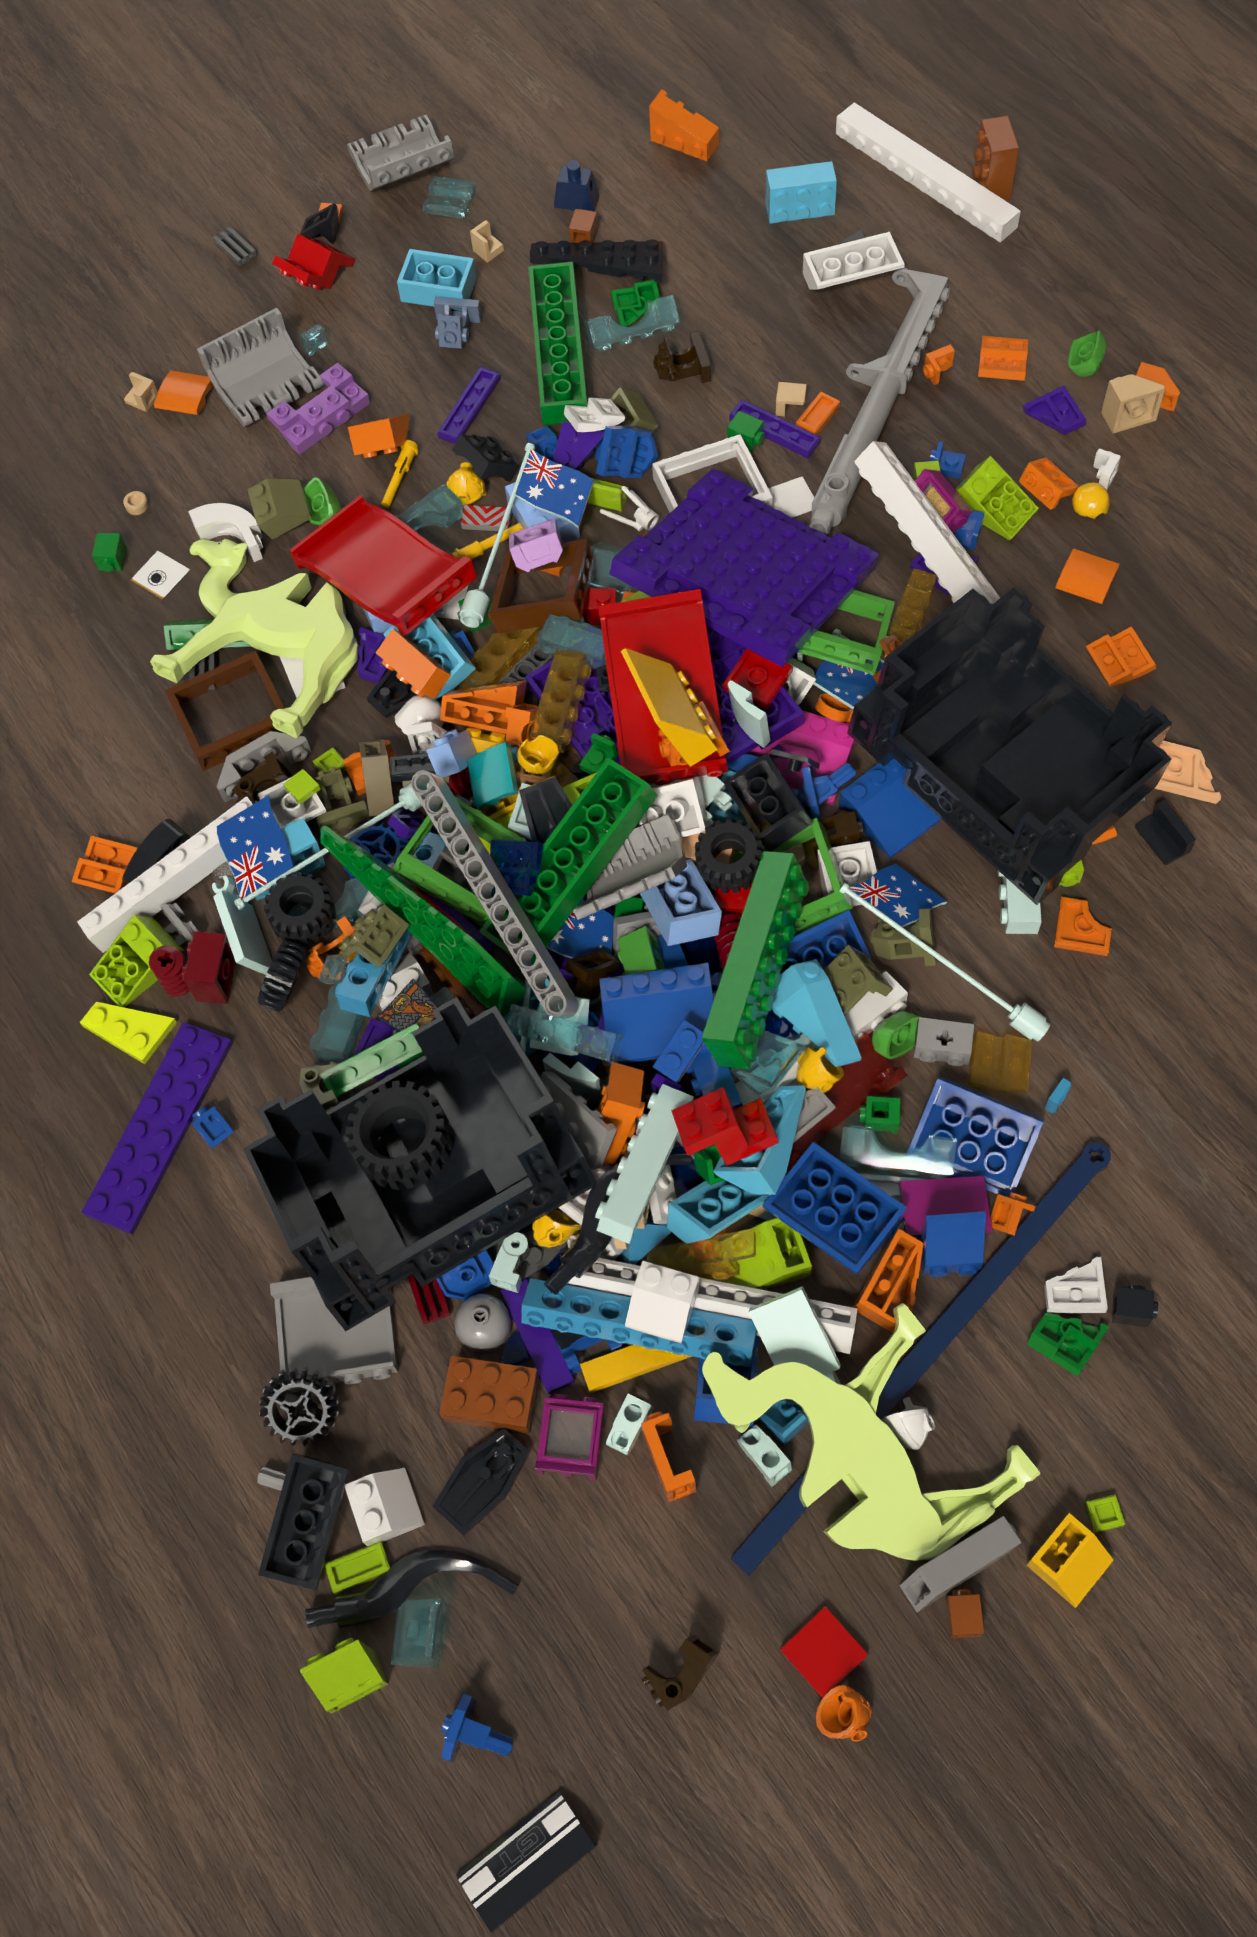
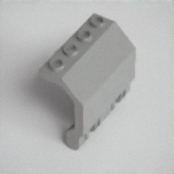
[347,114,454,191]
[197,308,324,427]

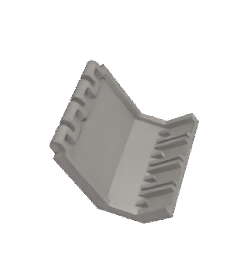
[573,813,687,920]

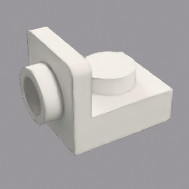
[1093,449,1121,490]

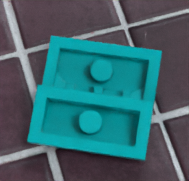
[467,742,518,810]

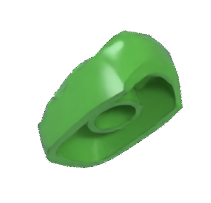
[1068,330,1107,377]
[304,477,341,526]
[872,1011,919,1059]

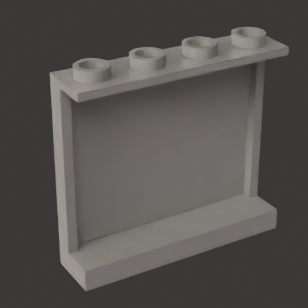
[270,1277,398,1392]

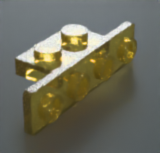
[647,1229,756,1280]

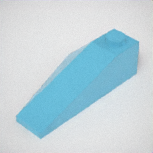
[772,959,861,1067]
[713,1085,806,1195]

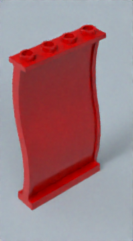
[289,495,477,636]
[598,589,728,786]

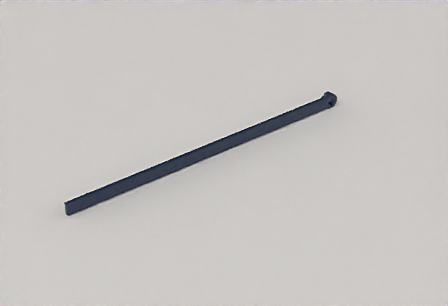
[731,1142,1111,1576]

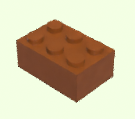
[972,116,1019,201]
[439,1356,540,1434]

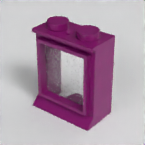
[915,469,973,534]
[535,1394,605,1481]

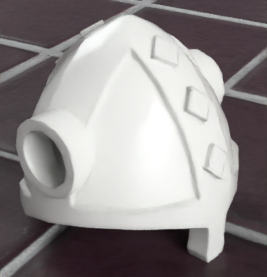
[881,1397,935,1450]

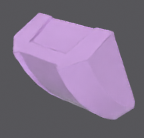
[509,518,563,572]

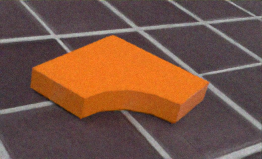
[1054,896,1112,956]

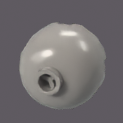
[454,1294,512,1353]

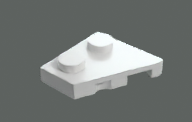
[406,721,447,755]
[1044,1257,1107,1313]

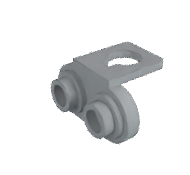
[161,903,198,946]

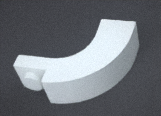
[188,503,263,562]

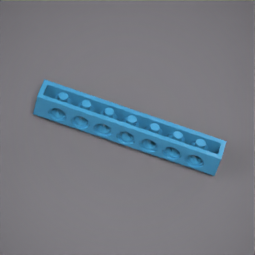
[335,832,447,1017]
[522,1278,757,1367]

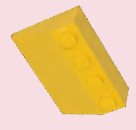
[621,648,718,767]

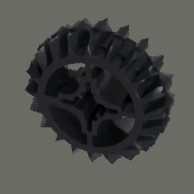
[258,940,307,1012]
[259,1366,339,1447]

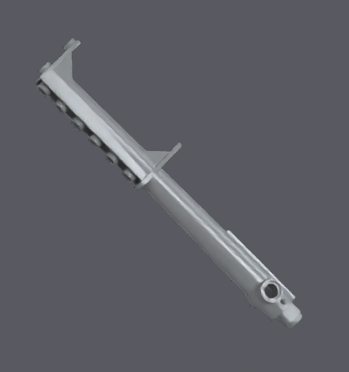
[809,267,950,535]

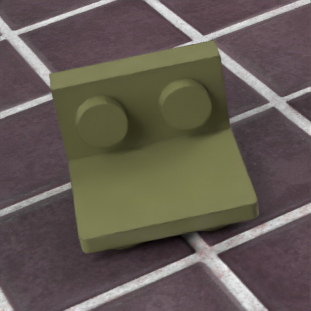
[336,905,409,968]
[824,945,893,1016]

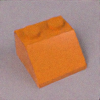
[348,414,410,458]

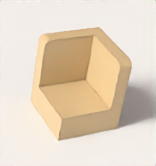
[470,220,504,263]
[124,372,158,412]
[776,382,807,417]

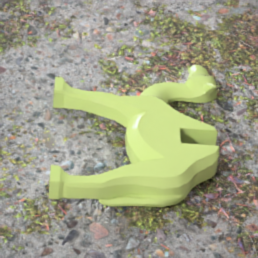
[150,539,358,738]
[702,1303,1040,1561]

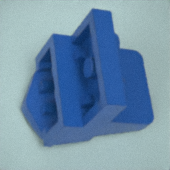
[595,424,658,478]

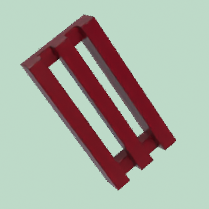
[408,1274,451,1325]

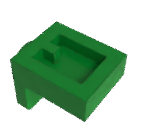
[579,733,619,775]

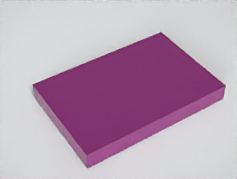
[899,1176,992,1238]

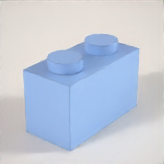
[426,729,477,778]

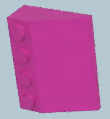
[746,711,857,805]

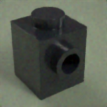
[1112,1285,1158,1327]

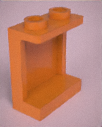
[641,1412,696,1503]

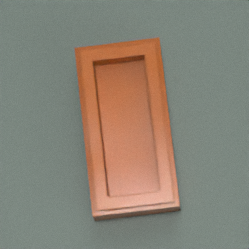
[796,392,840,435]

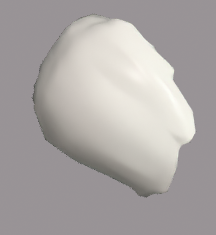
[394,695,444,735]

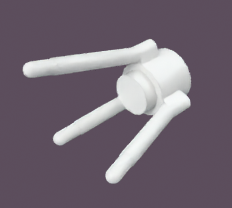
[600,486,659,532]

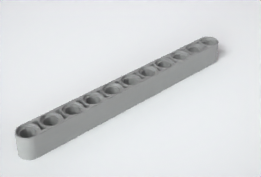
[411,770,578,1018]

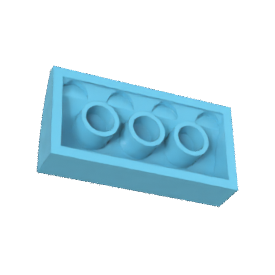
[383,614,476,700]

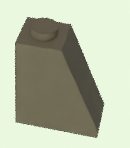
[359,740,395,818]

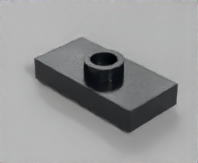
[390,753,436,782]

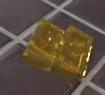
[968,1031,1032,1093]

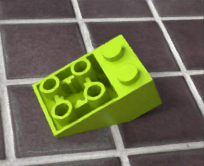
[955,456,1039,540]
[89,914,184,1008]
[714,1218,812,1290]
[300,1638,388,1713]

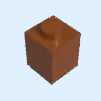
[569,209,598,243]
[945,1589,984,1639]

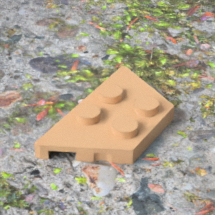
[1154,741,1221,804]

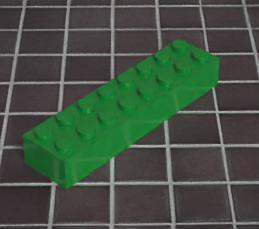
[528,262,587,426]
[479,758,658,965]
[702,851,809,1070]

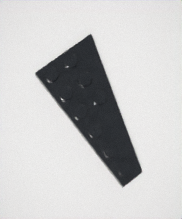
[530,239,664,283]

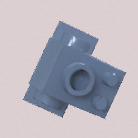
[434,297,482,349]

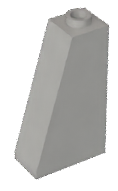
[900,1516,1021,1613]

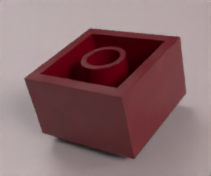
[182,931,236,1004]

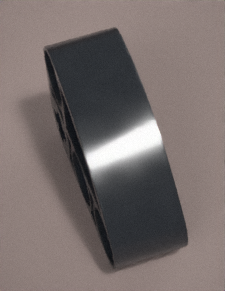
[122,819,190,885]

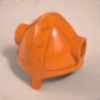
[815,1685,872,1741]

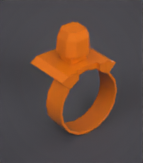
[815,693,853,724]

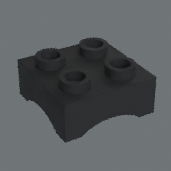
[452,434,520,482]

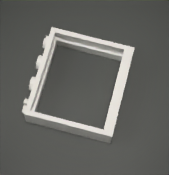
[652,434,773,512]

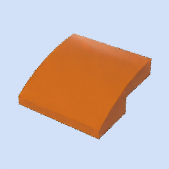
[978,336,1028,381]
[154,370,213,415]
[1055,548,1120,604]
[1086,626,1156,687]
[72,836,137,894]

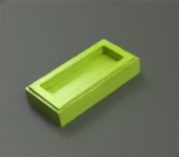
[324,1541,390,1594]

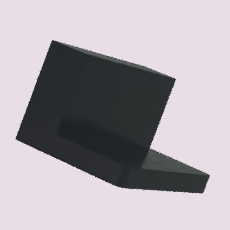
[1135,800,1196,865]

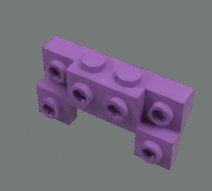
[266,363,370,455]

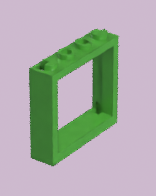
[798,590,895,675]
[393,797,535,927]
[732,818,853,933]

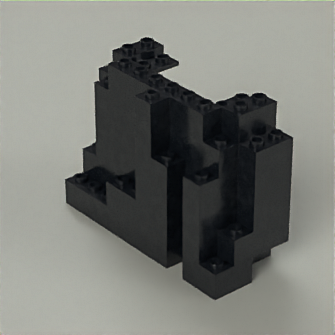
[847,588,1172,905]
[243,997,596,1332]

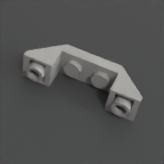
[217,731,312,802]

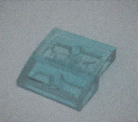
[422,176,476,219]

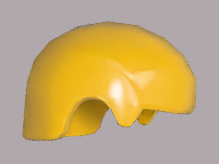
[1072,483,1110,519]
[517,735,559,774]

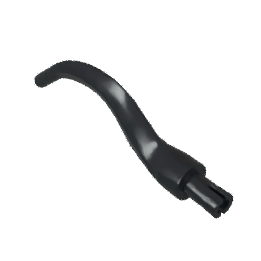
[544,1154,691,1295]
[305,1550,519,1628]

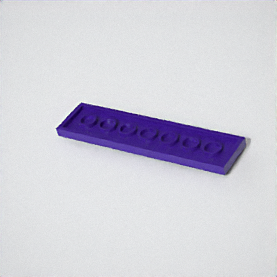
[81,1022,233,1235]

